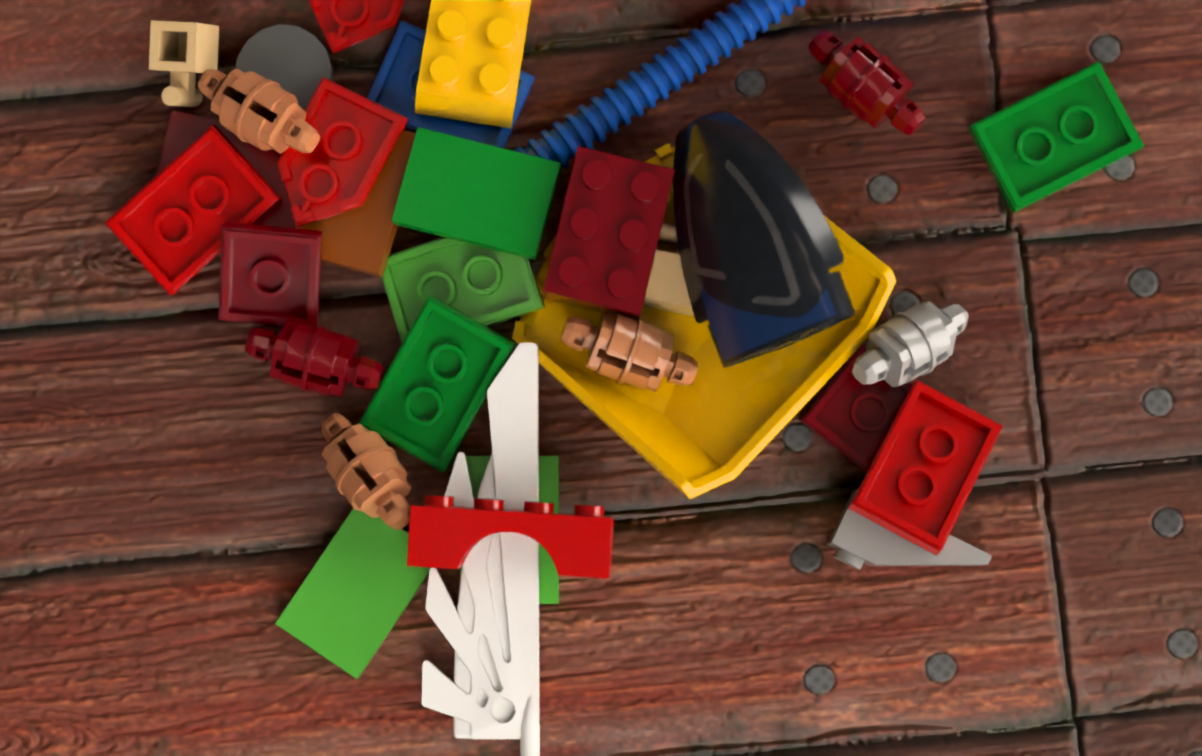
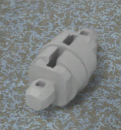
[852,301,969,387]

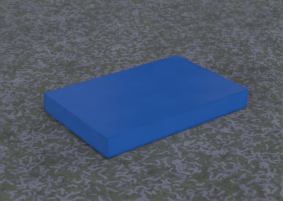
[367,20,535,149]

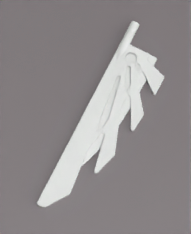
[421,343,540,756]

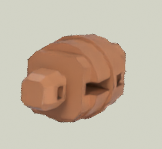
[197,68,320,154]
[560,311,698,392]
[321,413,412,530]

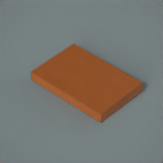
[294,131,416,278]

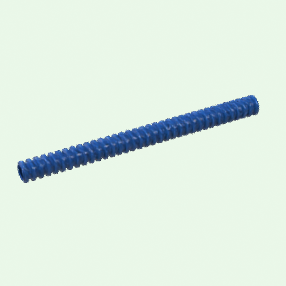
[514,0,806,169]

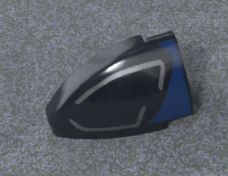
[673,111,856,368]

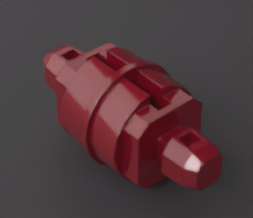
[808,30,926,136]
[245,320,384,398]

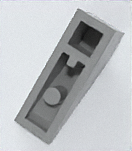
[827,489,992,570]

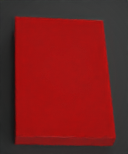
[105,125,281,296]
[848,379,1003,556]

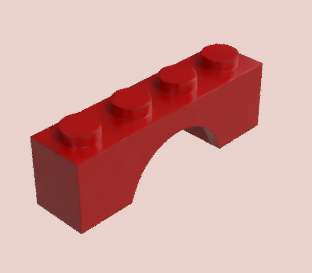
[407,495,615,579]

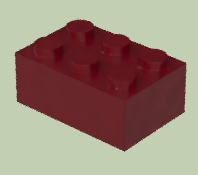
[542,146,675,320]

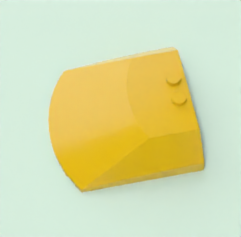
[512,143,896,499]

